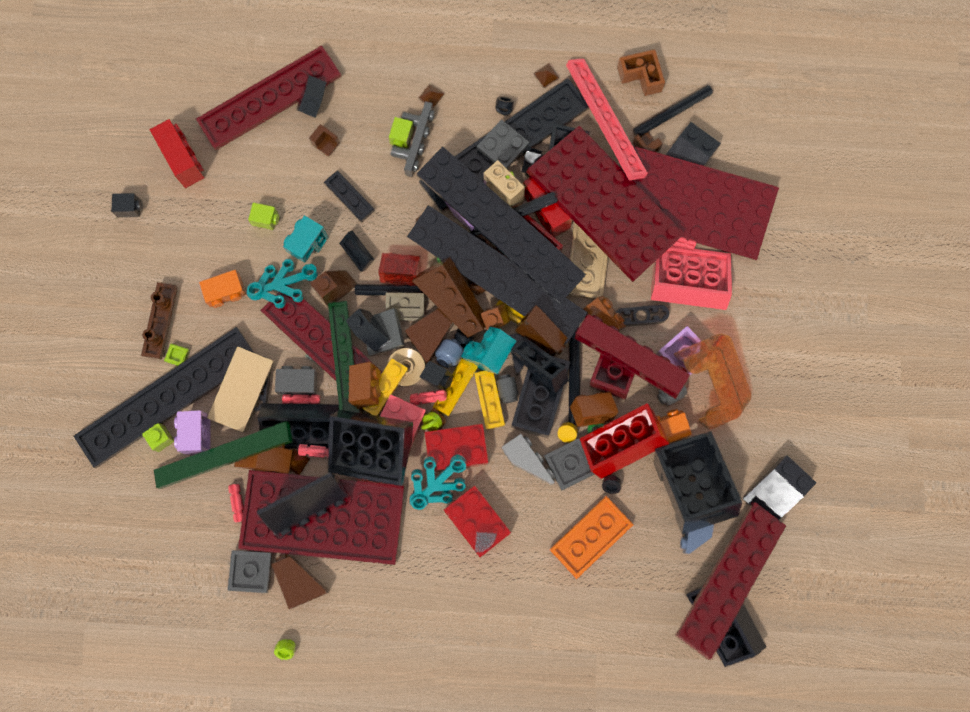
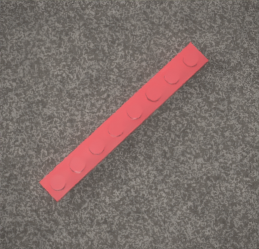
[566,59,648,181]

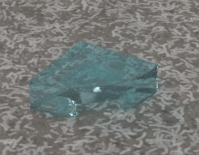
[475,532,497,552]

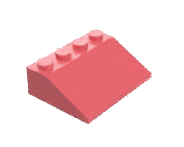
[651,246,732,310]

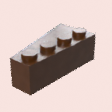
[412,257,486,337]

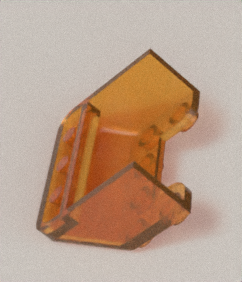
[673,333,752,430]

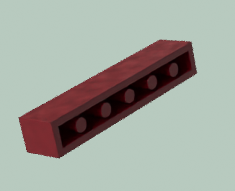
[575,314,690,399]

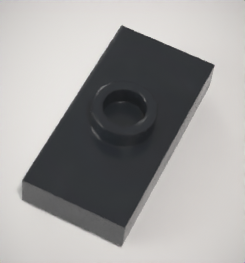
[339,231,375,272]

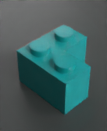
[283,215,329,263]
[461,327,516,374]

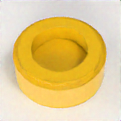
[557,422,578,443]

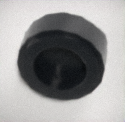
[495,96,514,116]
[454,328,475,348]
[602,474,622,494]

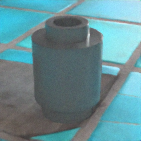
[496,374,519,404]
[657,385,687,407]

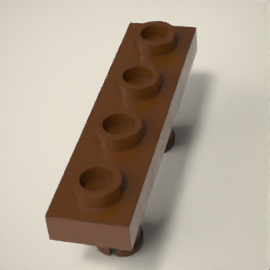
[141,282,178,360]

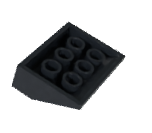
[328,410,413,486]
[256,472,349,536]

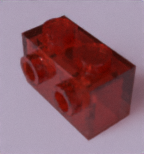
[378,253,421,286]

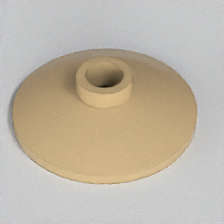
[387,348,425,386]

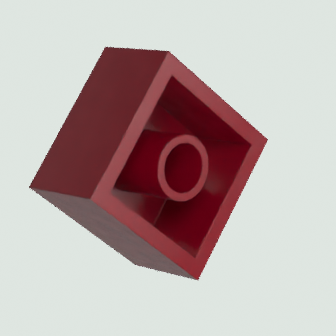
[589,354,635,400]

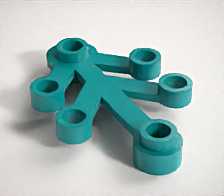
[247,259,318,308]
[409,455,466,510]

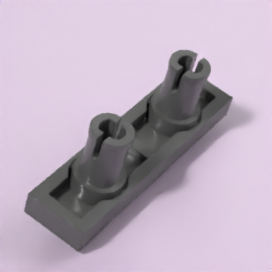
[391,101,435,177]

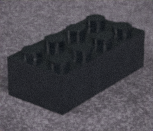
[511,356,571,438]

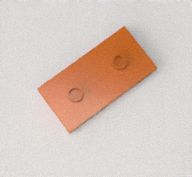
[549,496,634,579]

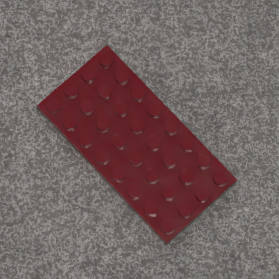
[526,126,685,282]
[633,146,779,260]
[238,470,405,565]

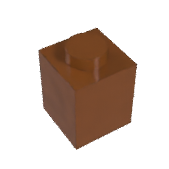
[480,303,511,330]

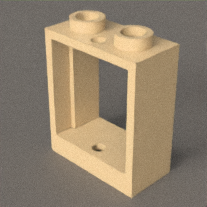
[483,160,525,208]

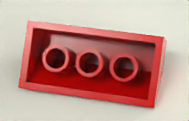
[580,403,670,479]

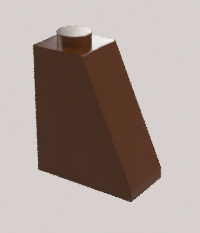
[310,270,357,307]
[515,305,567,356]
[405,308,454,364]
[271,554,329,609]

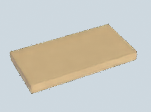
[568,222,608,300]
[207,346,274,433]

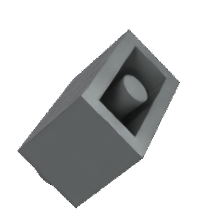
[275,366,318,395]

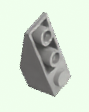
[501,434,555,485]

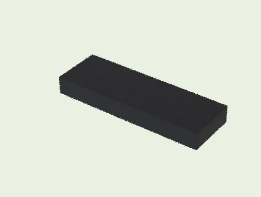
[324,170,375,223]

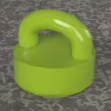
[421,412,442,431]
[274,639,296,660]

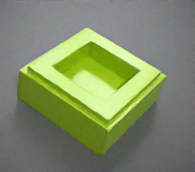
[164,343,190,366]

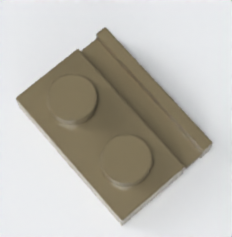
[386,292,424,321]

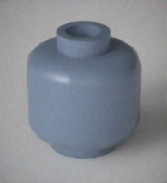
[435,339,464,368]

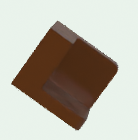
[309,124,340,157]
[633,133,663,152]

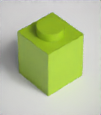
[389,117,414,149]
[248,203,279,230]
[142,423,174,452]

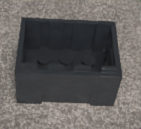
[654,431,743,534]

